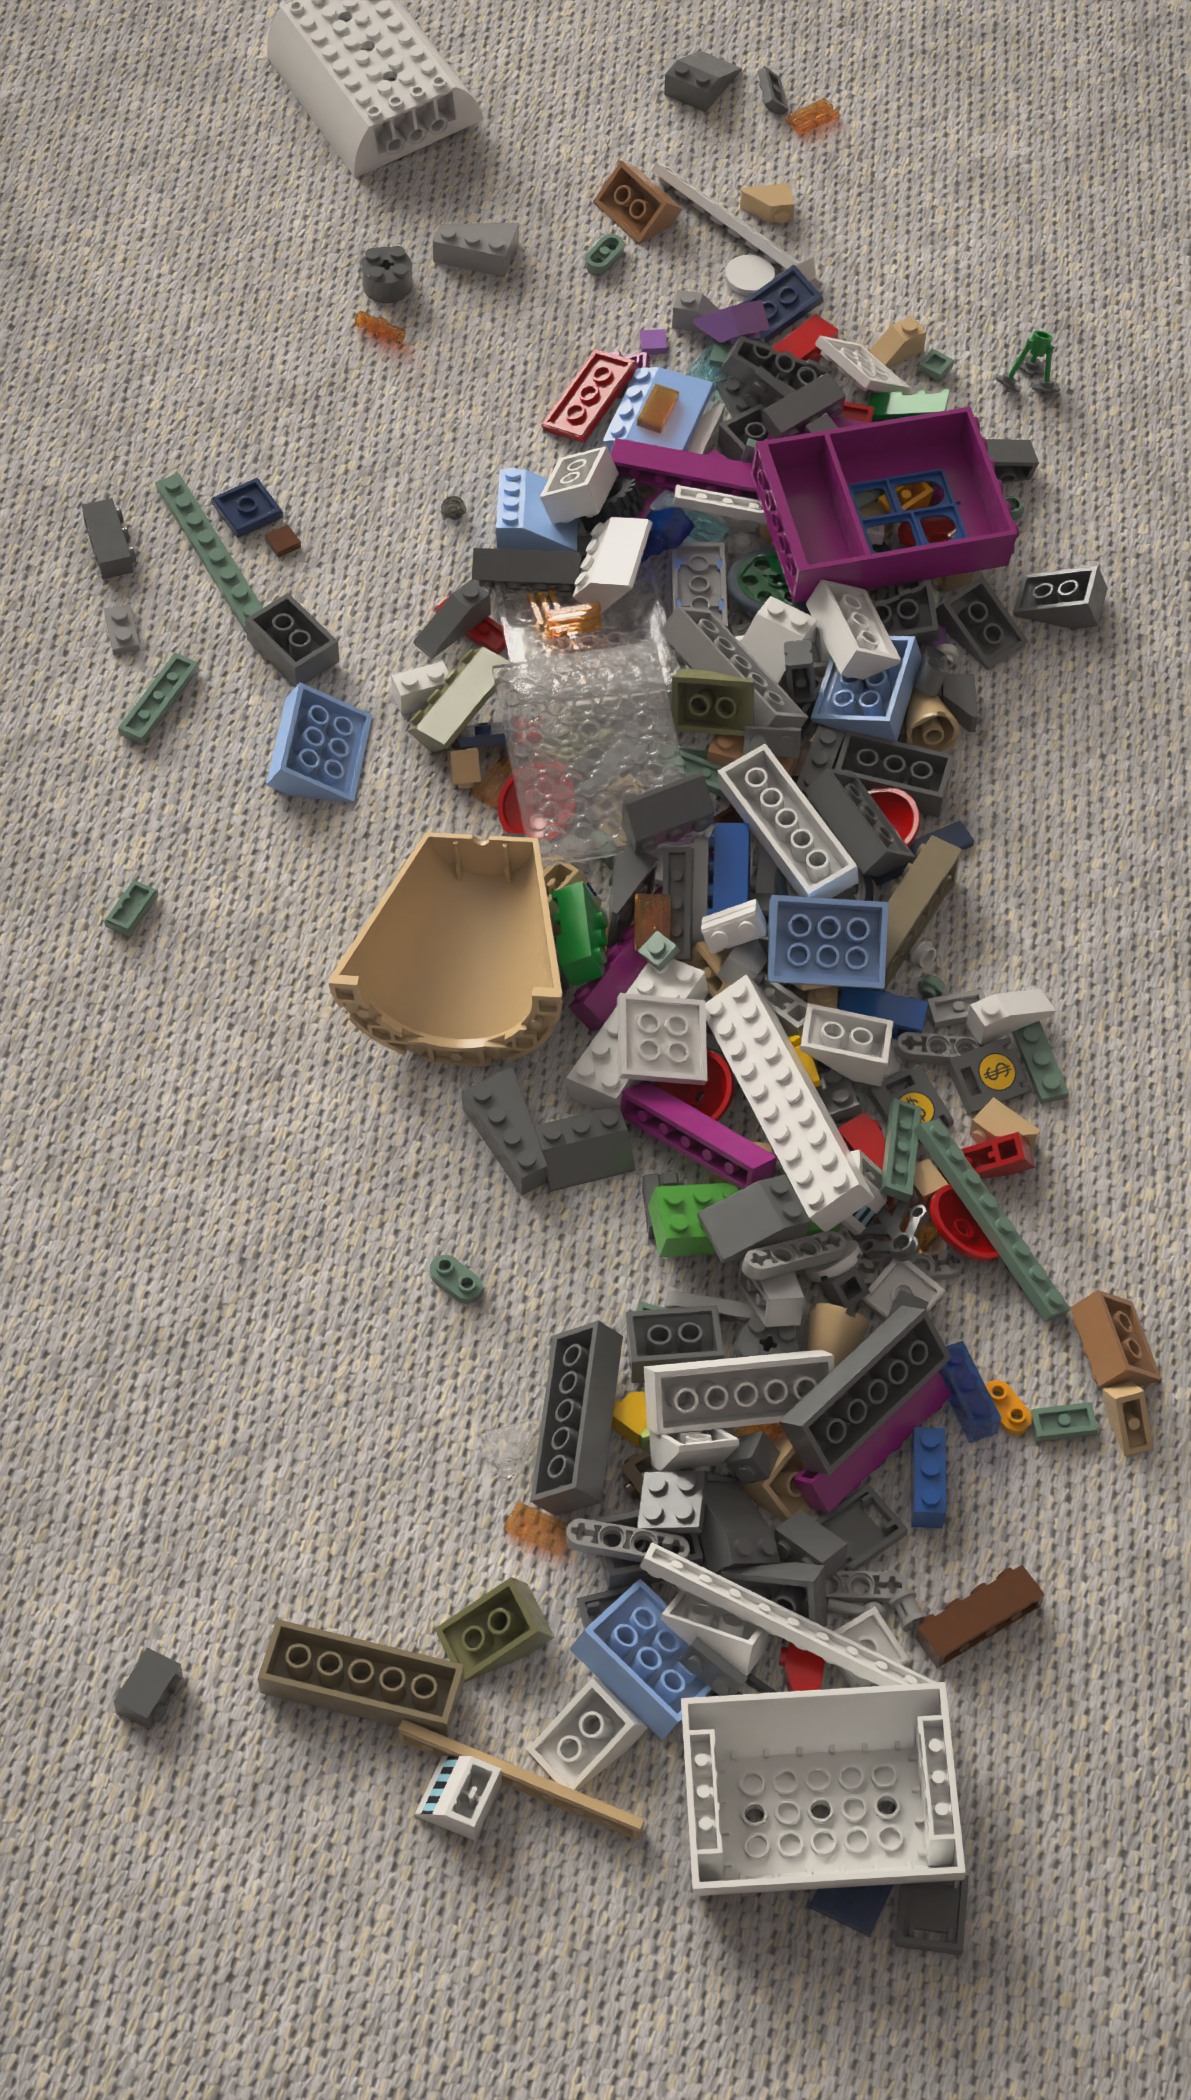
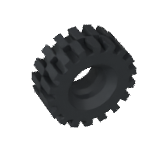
[580,475,645,533]

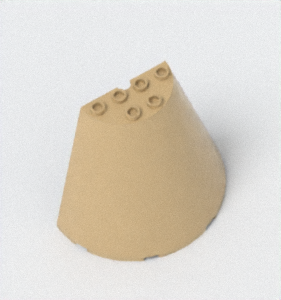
[328,832,563,1067]

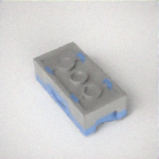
[670,542,728,628]

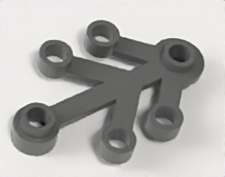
[848,1190,930,1262]

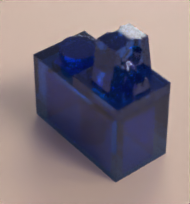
[640,507,696,565]

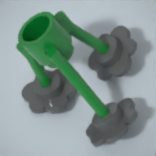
[994,330,1060,392]

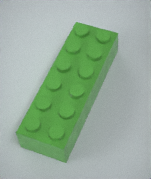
[648,1179,840,1257]

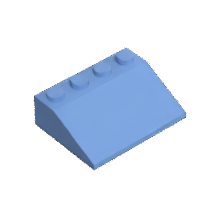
[603,367,715,455]
[496,468,578,552]
[811,636,922,741]
[266,682,372,803]
[768,895,889,989]
[569,1579,713,1741]

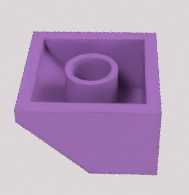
[693,300,770,345]

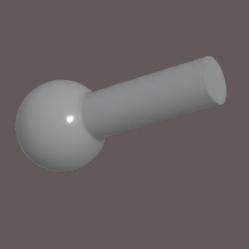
[827,1598,886,1621]

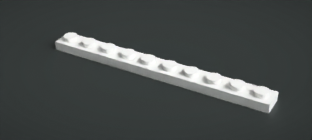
[639,1543,937,1686]

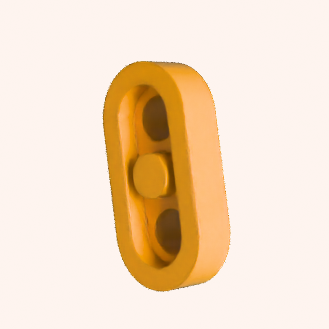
[981,1380,1032,1435]

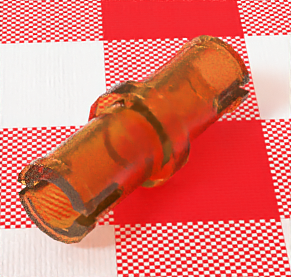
[355,311,406,344]

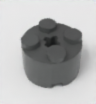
[362,246,413,303]
[736,1315,799,1358]

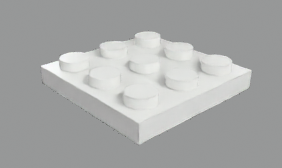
[815,336,911,395]
[617,993,707,1085]

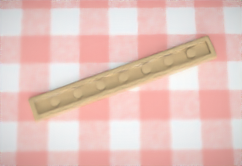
[398,1719,645,1840]

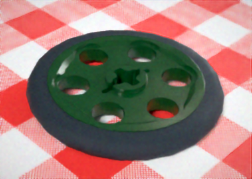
[726,548,810,616]

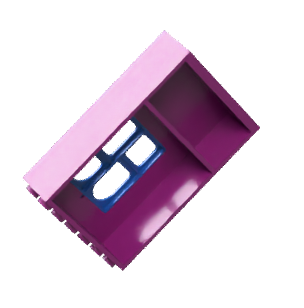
[751,407,1019,603]

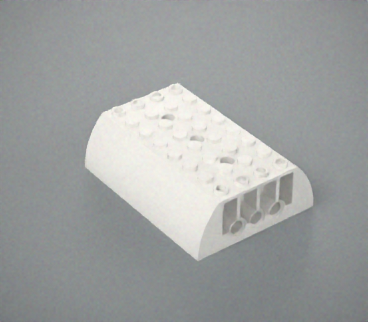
[267,0,483,177]
[681,1682,966,1896]

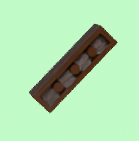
[915,1565,1045,1668]

